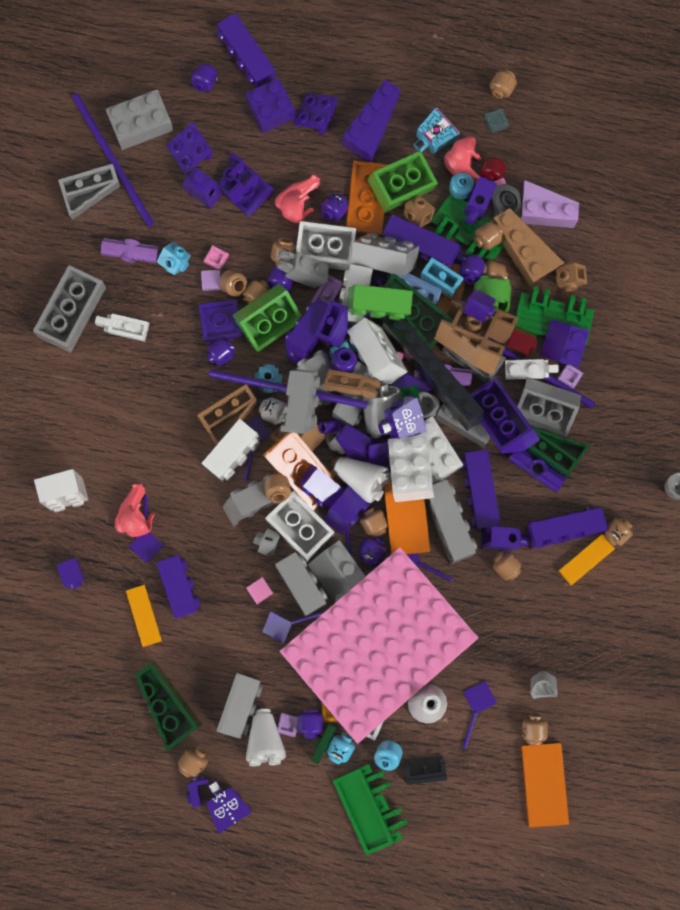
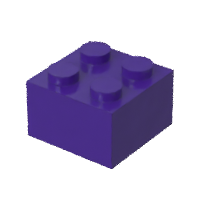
[246,78,295,133]

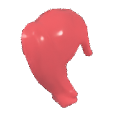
[444,136,482,185]
[275,175,320,224]
[115,483,155,537]

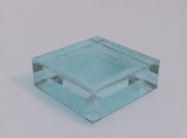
[485,109,509,133]

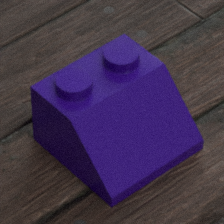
[540,319,590,367]

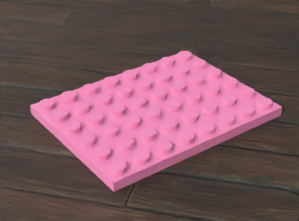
[280,547,478,744]

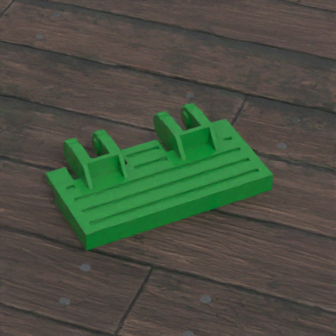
[431,194,504,261]
[513,286,594,347]
[333,764,408,856]

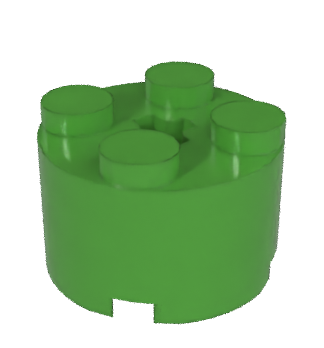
[473,276,511,313]

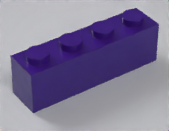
[217,13,276,88]
[382,215,461,269]
[461,450,501,531]

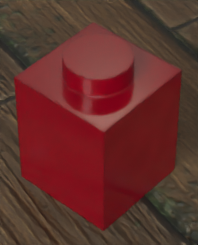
[507,325,538,355]

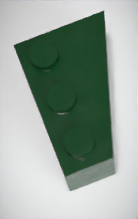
[525,427,590,479]

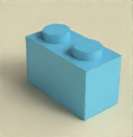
[420,258,464,299]

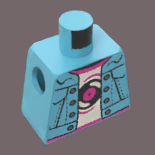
[414,108,460,154]

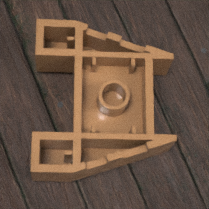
[434,299,518,375]

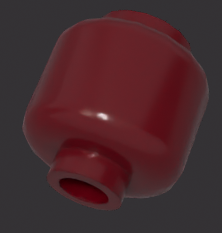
[479,157,506,182]

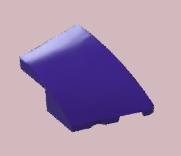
[218,152,274,217]

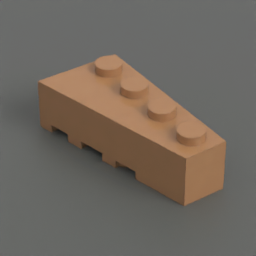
[490,208,564,286]

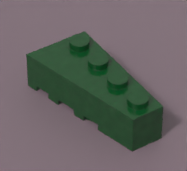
[383,274,453,350]
[135,661,202,752]

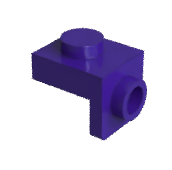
[186,775,210,808]

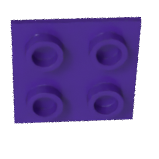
[294,93,338,135]
[166,122,213,175]

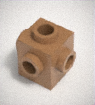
[403,195,435,228]
[556,262,587,291]

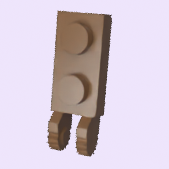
[323,369,380,398]

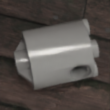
[296,350,342,406]
[362,382,401,438]

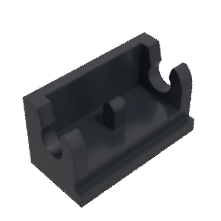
[404,757,447,785]

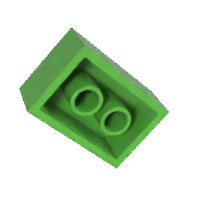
[368,151,438,213]
[232,284,302,352]
[347,285,413,320]

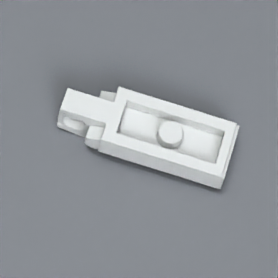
[95,314,149,342]
[505,359,559,379]

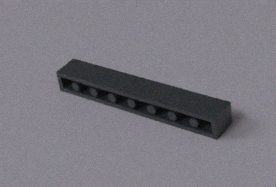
[374,315,484,431]

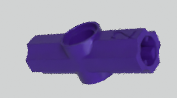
[509,450,566,493]

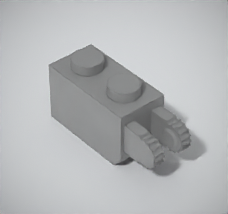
[277,251,329,289]

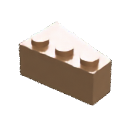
[197,384,257,446]

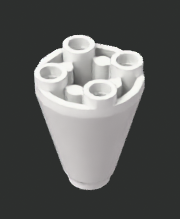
[334,457,391,503]
[408,684,447,723]
[246,709,286,766]

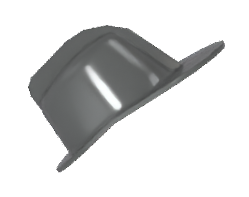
[492,184,522,219]

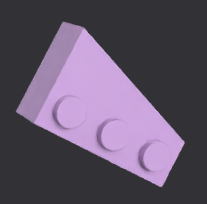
[521,180,579,228]

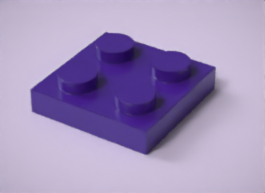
[199,299,242,343]

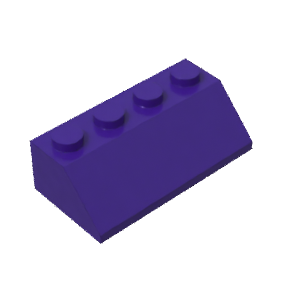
[470,377,540,453]

